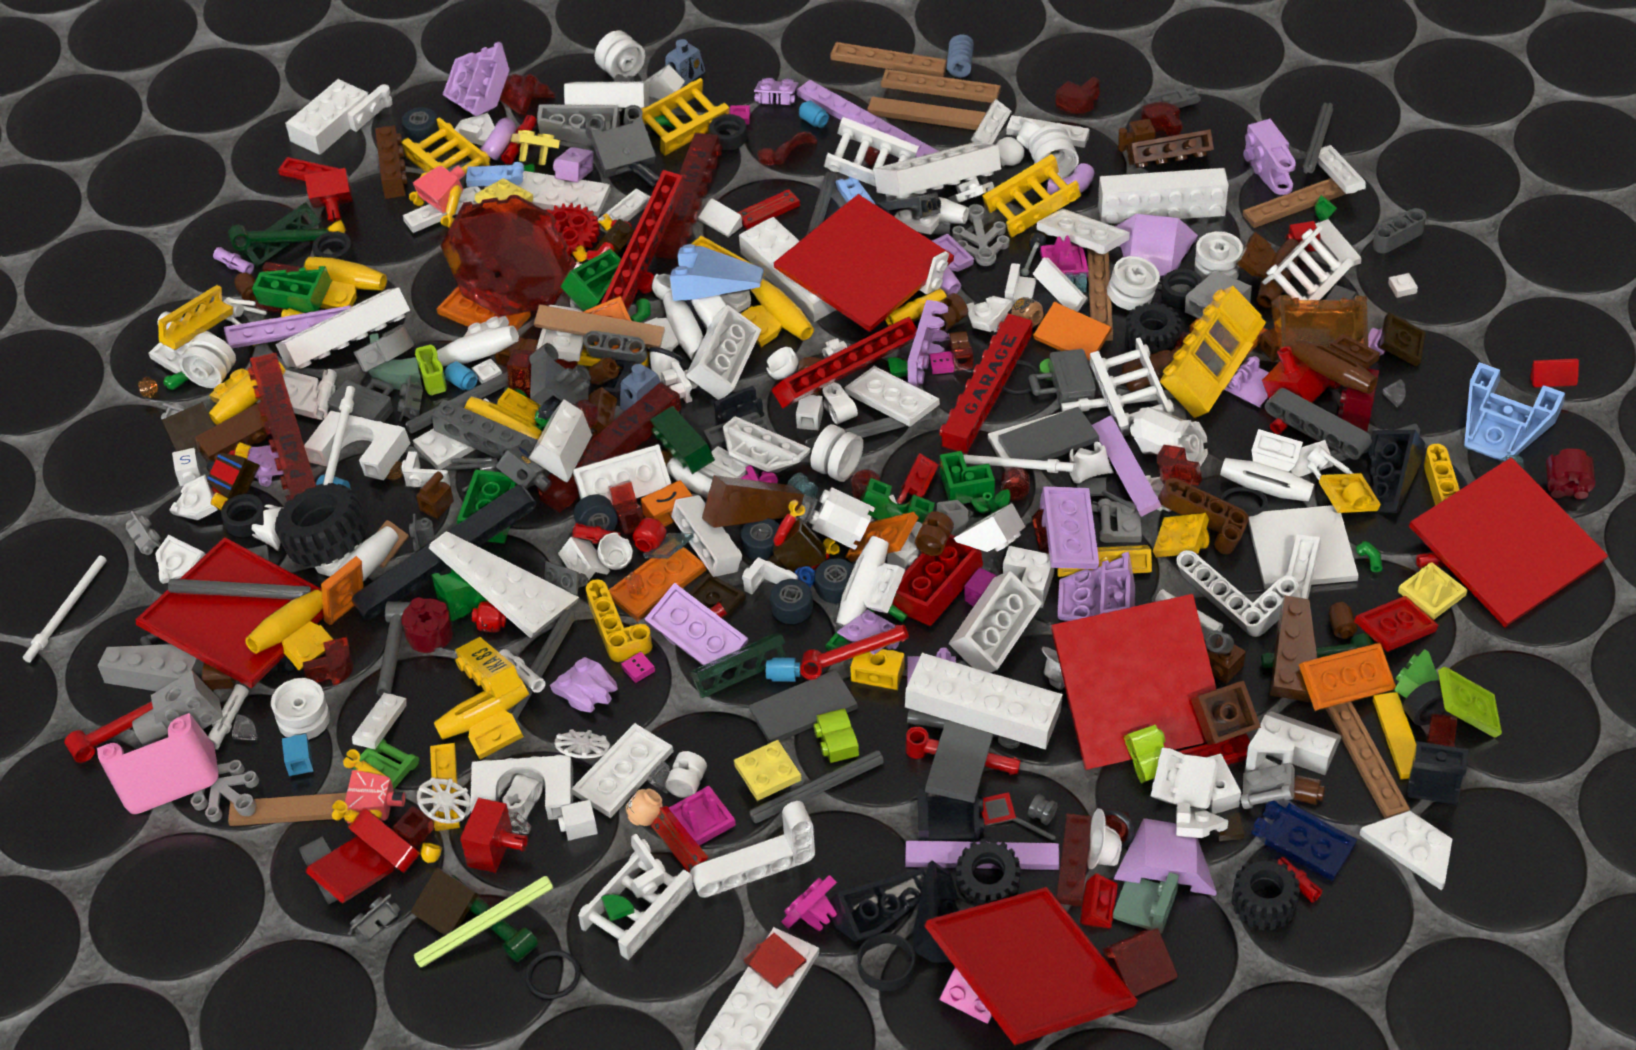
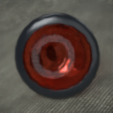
[1103,809,1134,848]

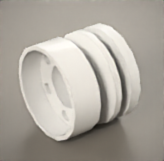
[1028,125,1079,180]

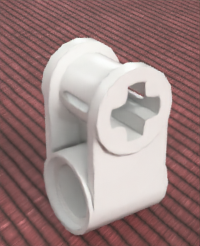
[823,383,858,424]
[503,775,543,824]

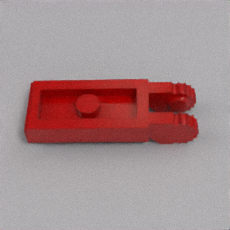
[896,453,939,504]

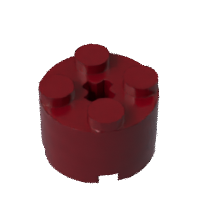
[1546,449,1595,499]
[401,597,453,653]

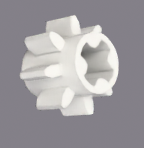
[822,338,847,358]

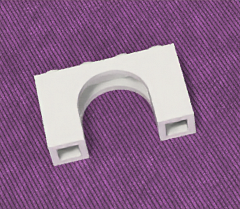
[303,411,410,480]
[470,755,573,820]

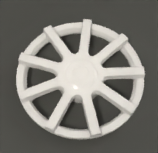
[554,729,610,758]
[417,777,471,824]

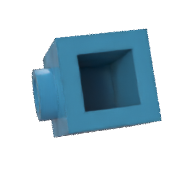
[282,734,313,776]

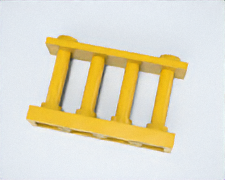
[642,78,729,155]
[402,118,490,175]
[982,154,1081,238]

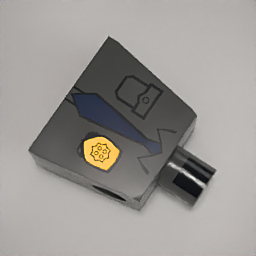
[495,442,552,492]

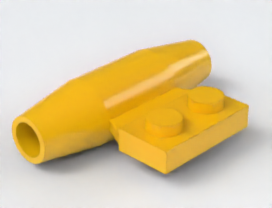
[304,257,387,309]
[741,278,814,347]
[208,359,286,425]
[464,388,543,440]
[246,590,336,670]
[434,678,530,760]

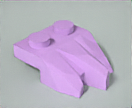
[550,657,618,712]

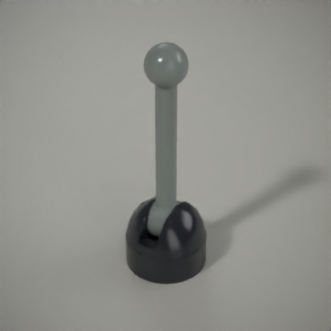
[1021,233,1047,276]

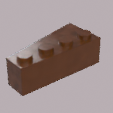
[702,475,804,528]
[1269,595,1317,703]

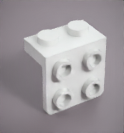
[1151,748,1219,809]

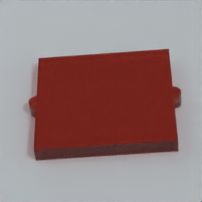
[743,933,807,989]

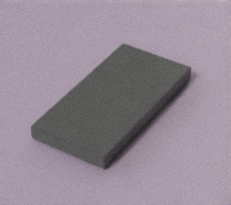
[998,407,1099,471]
[749,670,858,743]
[925,720,994,803]

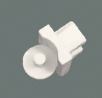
[661,361,698,403]

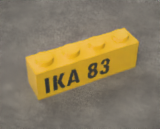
[455,637,522,699]

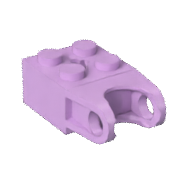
[1244,119,1296,195]

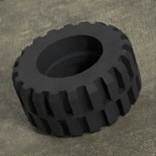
[275,483,368,567]

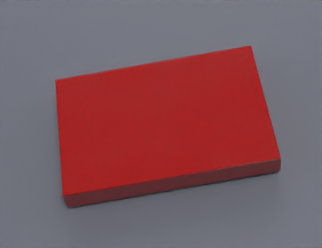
[1354,596,1439,652]
[306,836,395,904]

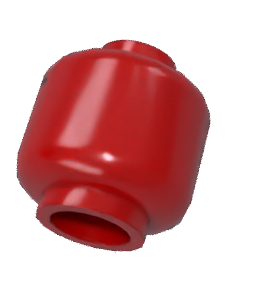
[633,518,666,552]
[472,601,506,633]

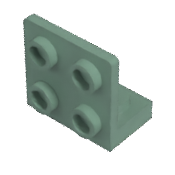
[1113,872,1179,933]

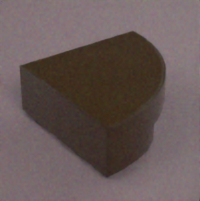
[1218,813,1244,841]

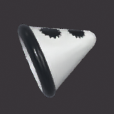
[648,347,683,382]

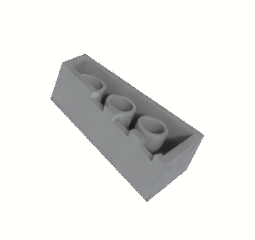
[537,105,621,146]
[98,644,204,691]

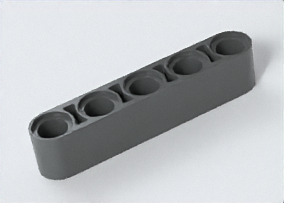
[1265,388,1372,459]

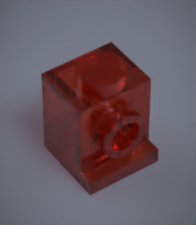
[393,806,434,850]

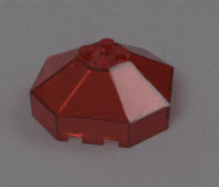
[440,195,576,316]

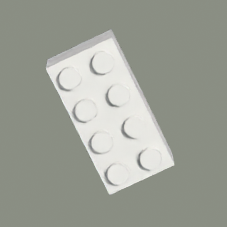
[286,79,368,155]
[564,82,649,111]
[686,305,762,400]
[948,571,1042,673]

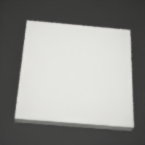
[1248,505,1358,589]

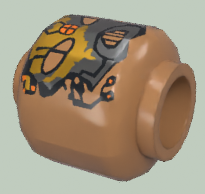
[1012,297,1044,327]

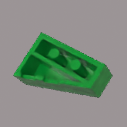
[561,249,621,311]
[252,266,332,313]
[432,569,488,621]

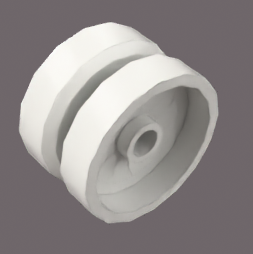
[595,30,645,79]
[1195,232,1243,281]
[1107,256,1160,310]
[179,333,236,388]
[810,424,863,482]
[271,678,330,740]

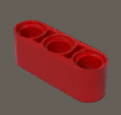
[348,807,420,873]

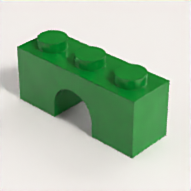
[861,478,935,524]

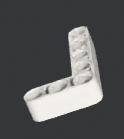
[1177,550,1301,637]
[690,801,815,897]

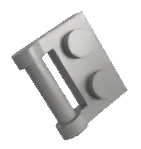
[1098,499,1142,543]
[1241,763,1295,809]

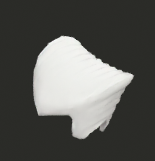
[691,295,726,330]
[1069,442,1113,483]
[252,504,284,551]

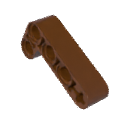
[1158,478,1249,554]

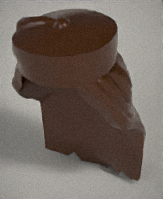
[1121,346,1182,392]

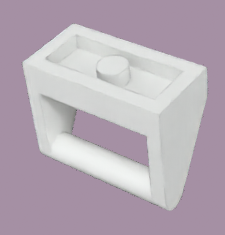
[1245,728,1295,772]

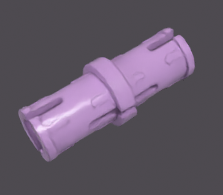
[213,247,254,274]

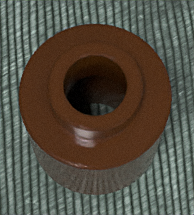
[234,272,257,301]
[588,358,619,385]
[1328,602,1358,639]
[1292,775,1325,805]

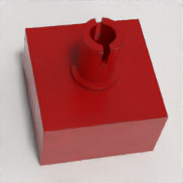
[304,168,353,222]
[1262,346,1329,401]
[460,798,528,873]

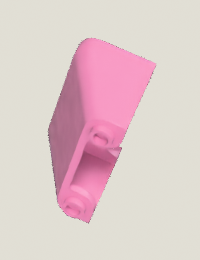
[97,713,219,814]

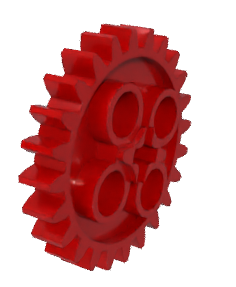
[532,203,600,259]

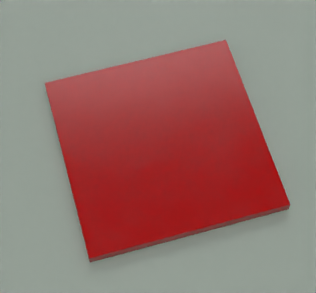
[774,194,954,332]
[1409,457,1608,627]
[135,537,324,689]
[1050,594,1217,770]
[925,887,1138,1045]

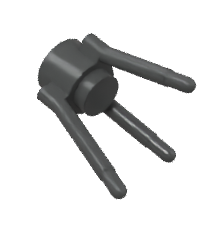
[446,457,499,492]

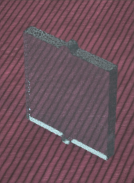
[643,533,694,559]

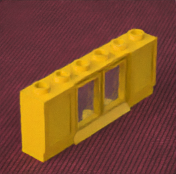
[1159,286,1266,418]

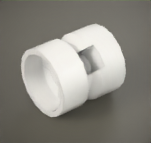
[665,751,707,799]

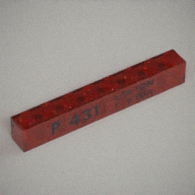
[655,133,722,260]
[247,353,316,502]
[538,382,681,513]

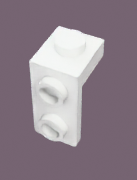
[919,251,949,295]
[402,451,451,487]
[742,558,798,594]
[631,834,665,898]

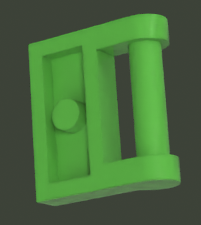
[353,739,419,789]

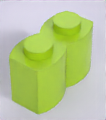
[415,344,447,395]
[813,708,859,763]
[1124,725,1165,783]

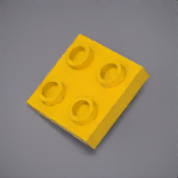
[1319,473,1381,513]
[1153,513,1209,558]

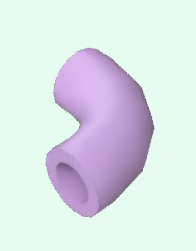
[480,118,516,160]
[1047,164,1095,195]

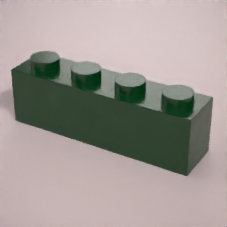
[650,406,715,474]

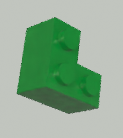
[940,451,995,504]

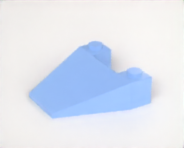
[670,244,764,301]
[1464,362,1565,462]

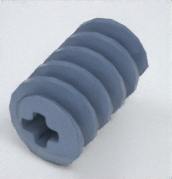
[947,34,974,77]

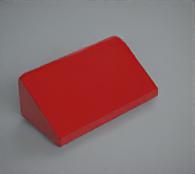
[1530,359,1579,387]
[1080,873,1118,928]

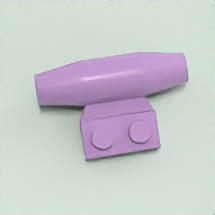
[932,234,974,295]

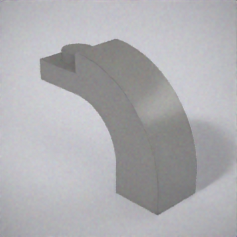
[354,324,414,372]

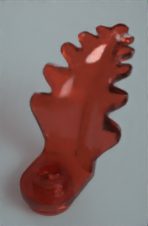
[757,131,817,165]

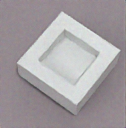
[1388,273,1418,298]
[472,358,502,383]

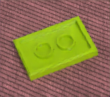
[1438,666,1502,738]

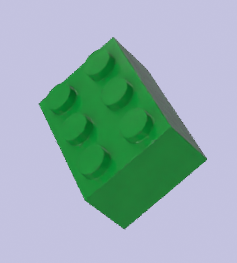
[457,469,518,543]

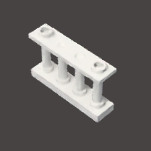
[824,117,919,186]
[1262,226,1354,320]
[1090,338,1174,436]
[578,852,694,960]

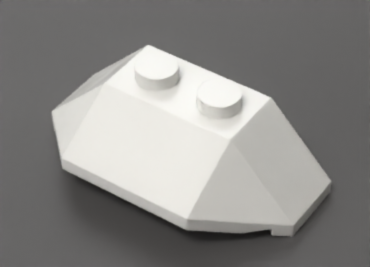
[723,416,811,473]

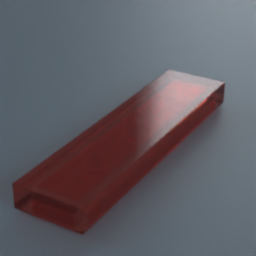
[1057,814,1092,906]

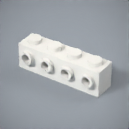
[671,495,742,577]

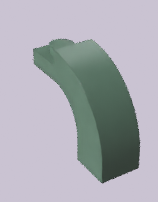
[367,333,422,390]

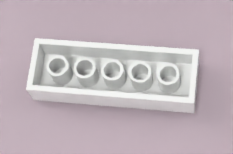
[874,142,1001,199]
[1098,168,1228,224]
[739,217,836,322]
[275,287,410,369]
[905,653,1062,749]

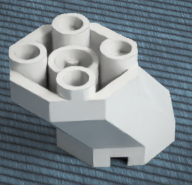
[1130,407,1208,467]
[809,487,875,550]

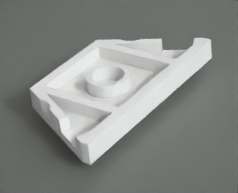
[256,370,319,419]
[1359,811,1452,890]

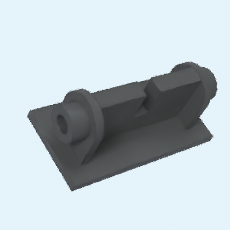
[397,375,423,421]
[409,514,436,552]
[545,561,589,595]
[348,894,400,944]

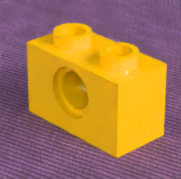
[850,649,905,690]

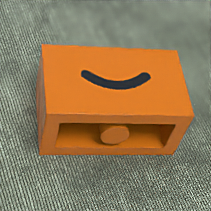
[641,480,693,527]

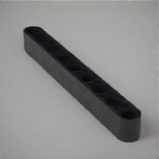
[352,484,537,620]

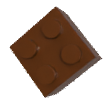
[1191,680,1261,746]

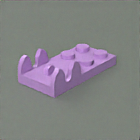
[908,300,948,388]
[1040,487,1099,569]
[645,583,749,677]

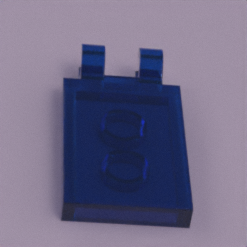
[1251,801,1357,881]

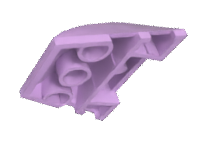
[443,42,509,116]
[1115,214,1198,279]
[1058,551,1135,621]
[1114,818,1217,896]

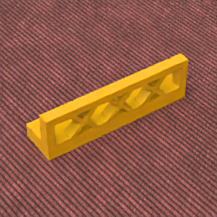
[158,285,233,350]
[1057,545,1152,577]

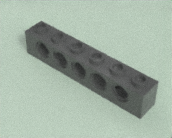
[432,399,555,481]

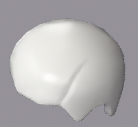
[996,137,1024,166]
[652,274,672,300]
[766,347,799,380]
[597,533,633,570]

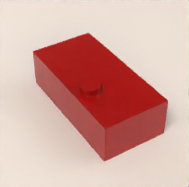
[892,534,983,626]

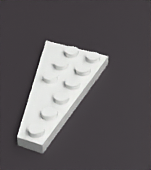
[429,531,579,638]

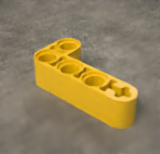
[1424,444,1459,506]
[586,579,652,662]

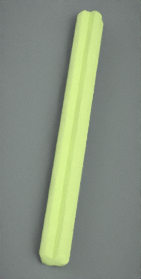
[414,876,553,967]

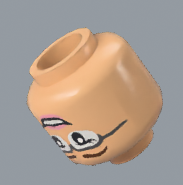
[626,789,663,826]

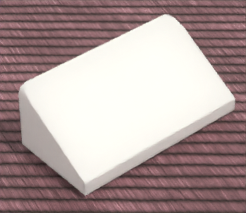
[698,198,742,237]

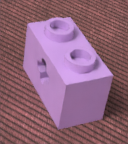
[553,147,594,182]

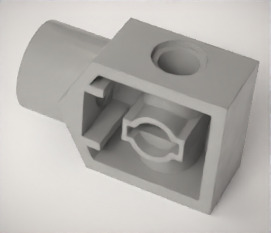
[132,671,223,746]

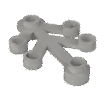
[952,204,1009,266]
[191,760,259,822]

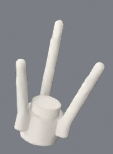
[223,297,267,325]
[1307,445,1354,480]

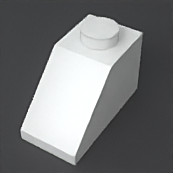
[645,65,685,99]

